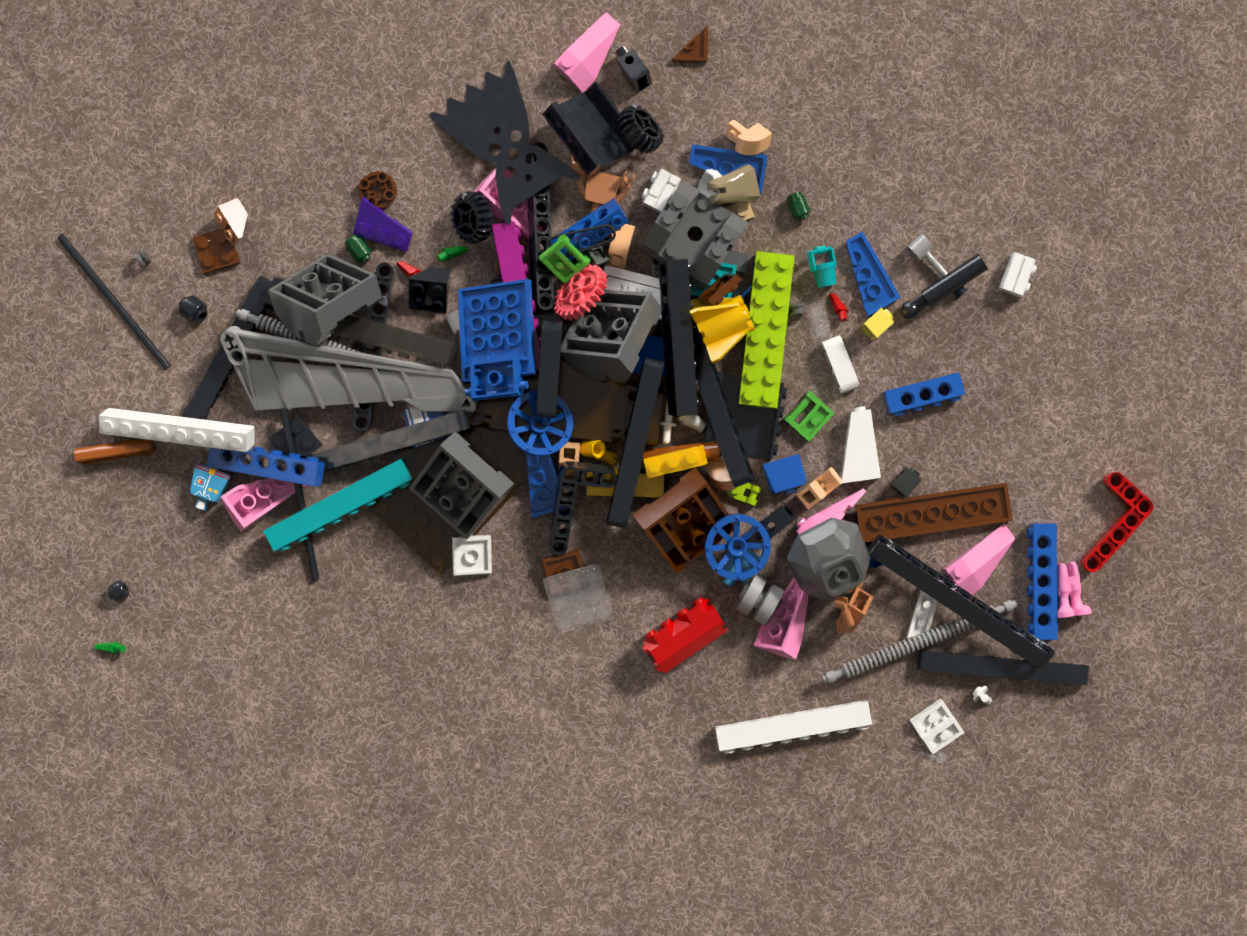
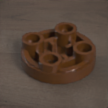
[358,171,397,210]

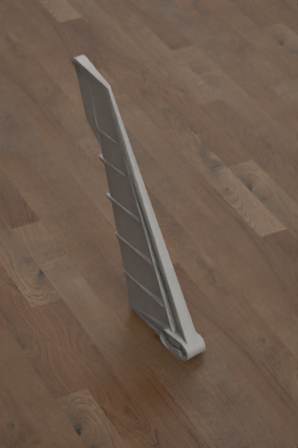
[220,326,478,412]

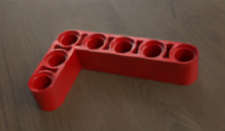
[1080,472,1154,572]

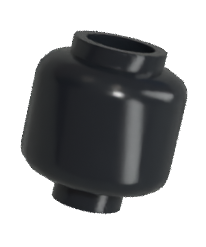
[179,295,208,324]

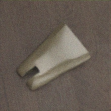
[707,164,760,204]

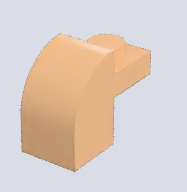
[726,120,772,155]
[606,224,635,270]
[559,442,580,475]
[704,459,736,491]
[796,467,843,510]

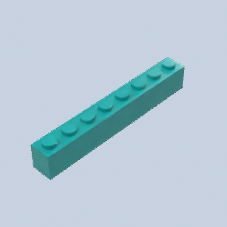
[263,459,413,552]

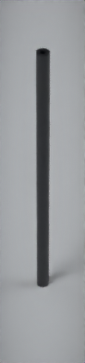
[57,234,171,370]
[280,409,320,580]

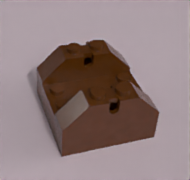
[632,468,734,574]

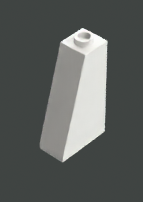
[841,406,881,483]

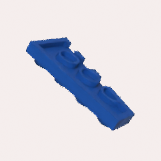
[689,144,768,194]
[845,231,901,317]
[526,436,568,518]

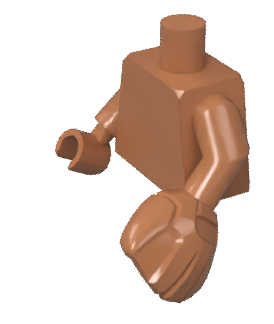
[570,154,635,213]
[834,580,873,634]

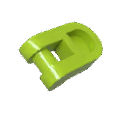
[726,483,762,506]

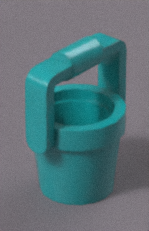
[807,245,837,288]

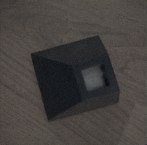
[409,267,451,313]

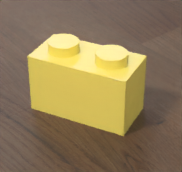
[860,308,894,341]

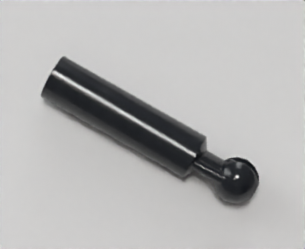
[901,253,988,319]

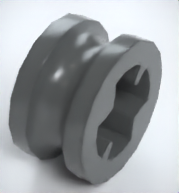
[133,248,152,268]
[789,303,807,316]

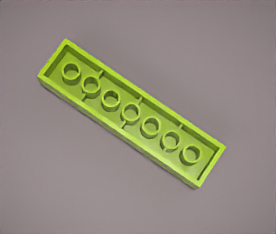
[738,251,795,410]

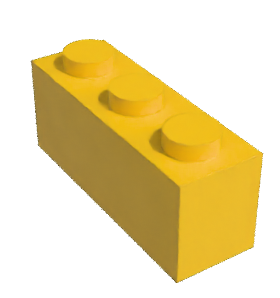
[643,445,708,478]

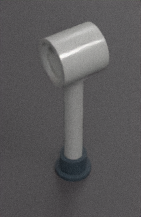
[907,234,968,299]

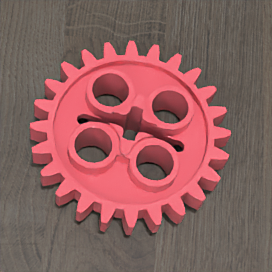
[554,264,608,321]

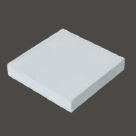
[452,535,492,576]

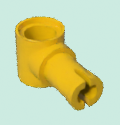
[580,440,617,465]

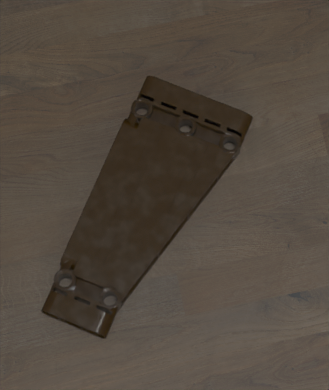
[447,329,663,446]

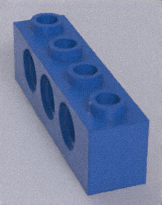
[552,198,629,261]
[883,372,965,417]

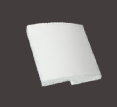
[909,698,964,754]

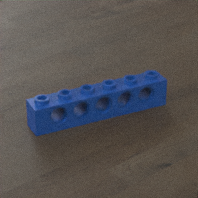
[207,447,325,487]
[1027,524,1058,640]

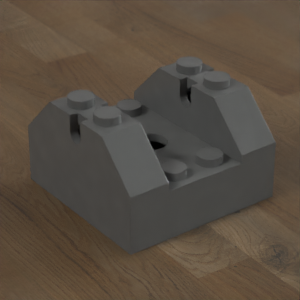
[640,181,749,291]
[268,254,382,346]
[560,289,663,383]
[409,432,515,539]

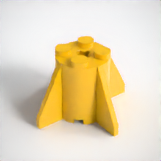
[690,295,755,363]

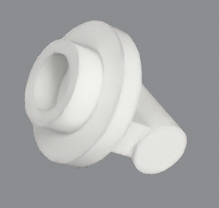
[972,686,992,704]

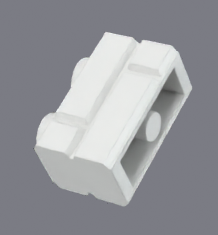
[641,169,681,214]
[999,252,1037,298]

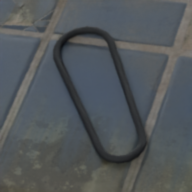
[545,224,616,257]

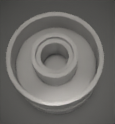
[735,575,784,625]

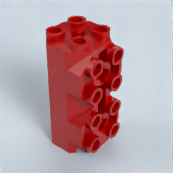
[642,597,729,673]

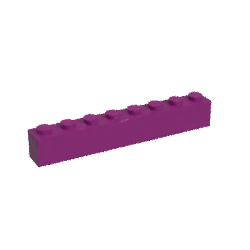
[492,221,541,377]

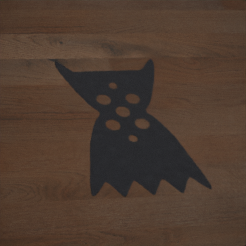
[429,61,581,226]

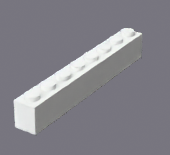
[99,408,255,452]
[715,700,872,754]

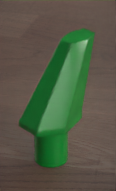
[437,246,468,262]
[95,642,126,654]

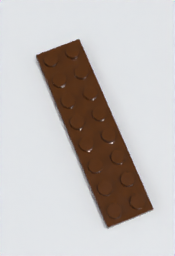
[855,483,1013,543]

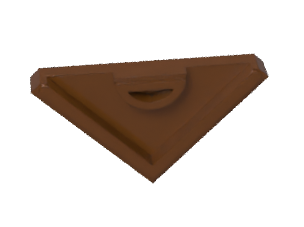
[672,27,708,63]

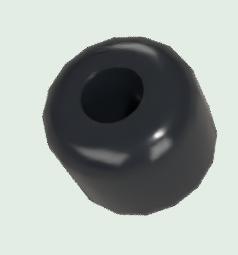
[108,580,129,602]

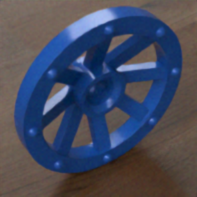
[507,390,573,456]
[704,514,771,580]

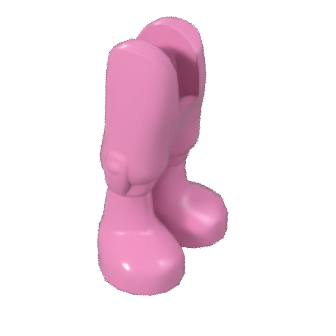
[1057,562,1092,618]

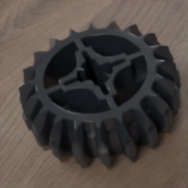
[617,104,664,154]
[450,191,495,244]

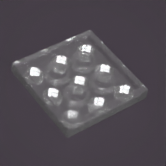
[543,563,614,634]

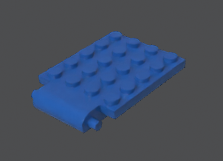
[458,279,536,401]

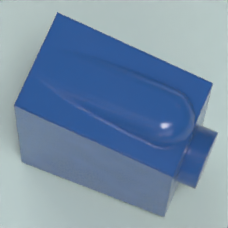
[762,454,807,494]

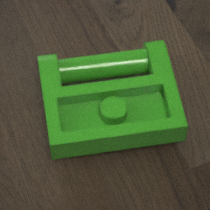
[539,234,590,284]
[783,391,835,442]

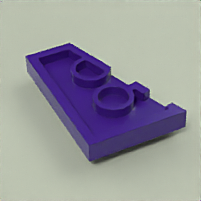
[353,197,413,252]

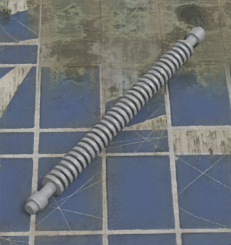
[236,309,401,372]
[822,600,1017,684]

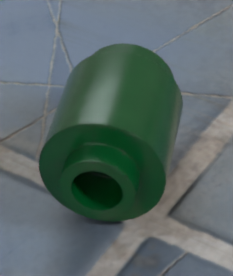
[787,191,811,221]
[344,235,372,264]

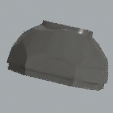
[787,517,870,601]

